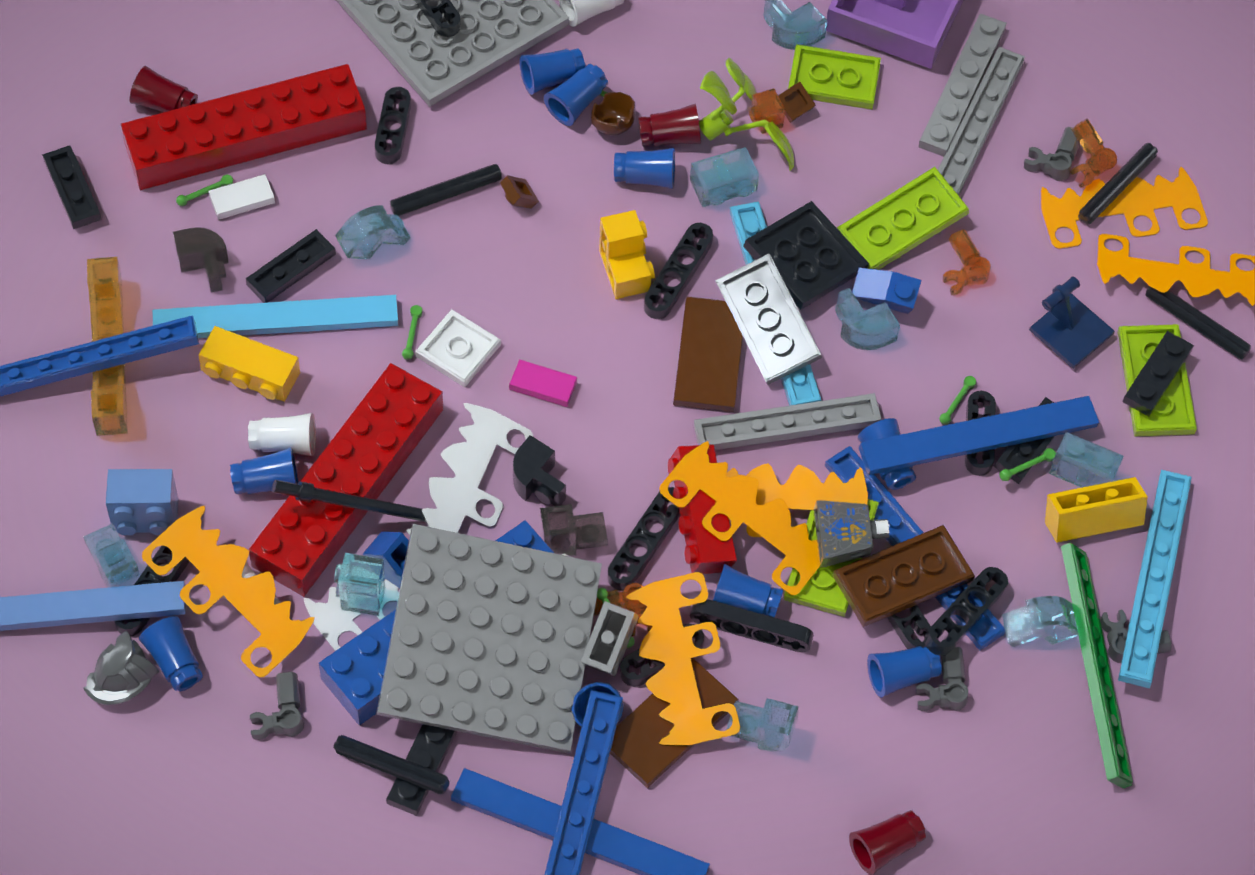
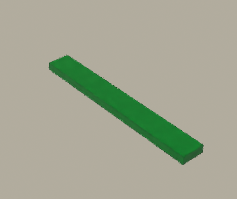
[1061,543,1133,789]

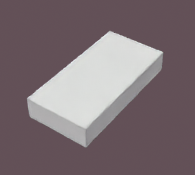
[208,174,275,220]

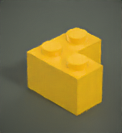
[599,210,655,299]

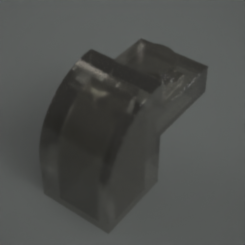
[173,227,229,293]
[540,504,608,556]

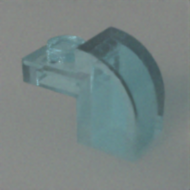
[763,0,828,50]
[335,205,411,259]
[835,288,900,350]
[83,523,139,588]
[1002,596,1078,647]
[726,698,799,751]

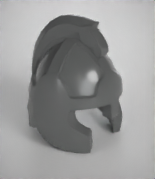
[83,631,159,705]

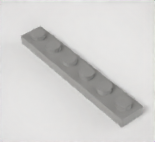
[918,13,1007,157]
[694,393,882,450]

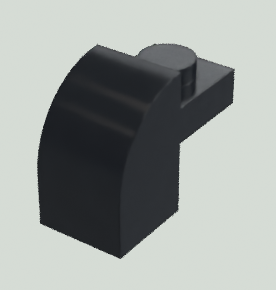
[513,435,566,509]

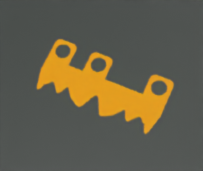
[1041,167,1208,248]
[1097,234,1255,306]
[659,441,820,595]
[726,463,868,537]
[142,506,315,677]
[626,572,740,745]

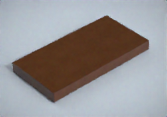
[673,296,743,412]
[832,525,975,627]
[610,658,739,788]

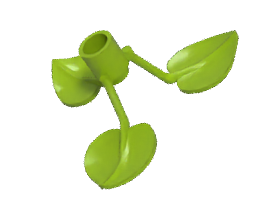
[699,58,794,171]

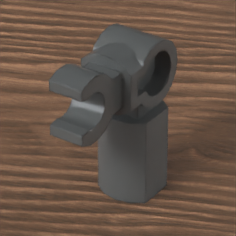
[1024,127,1083,181]
[1100,610,1171,663]
[916,647,968,711]
[250,672,304,740]

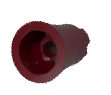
[129,66,198,112]
[638,104,701,146]
[849,810,926,875]

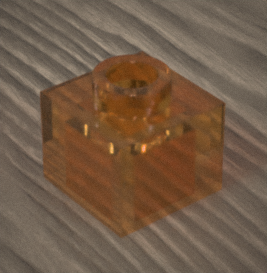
[749,88,786,134]

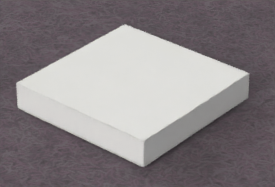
[415,309,501,387]

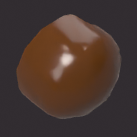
[591,92,635,136]

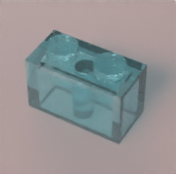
[690,147,759,207]
[1049,432,1124,488]
[334,553,386,616]

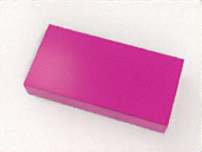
[509,359,577,407]

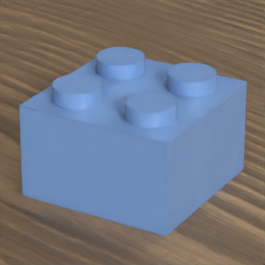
[106,469,179,535]

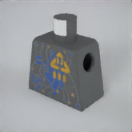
[814,500,889,567]

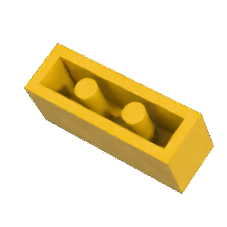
[198,326,300,402]
[1045,477,1148,543]

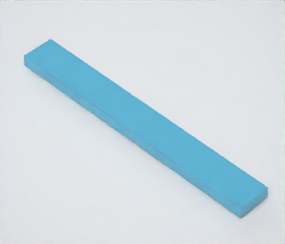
[730,202,822,406]
[152,295,398,338]
[1118,470,1192,689]

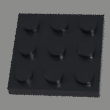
[743,201,869,310]

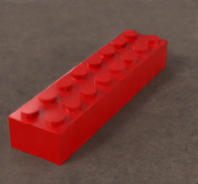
[121,64,367,190]
[248,363,443,597]

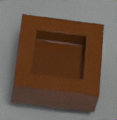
[775,82,816,123]
[500,175,539,209]

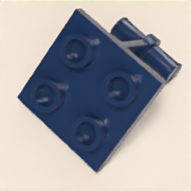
[1029,276,1115,369]

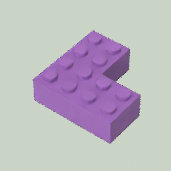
[825,0,964,69]

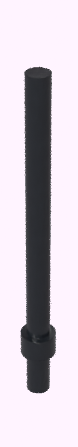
[272,480,427,522]

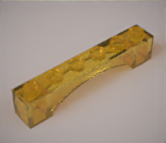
[87,257,128,436]

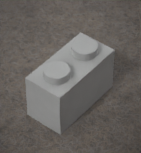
[581,601,639,676]

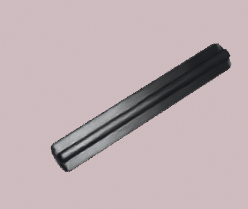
[1078,143,1158,225]
[390,164,502,216]
[1145,286,1251,359]
[333,735,450,794]

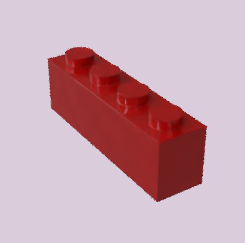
[668,444,737,574]

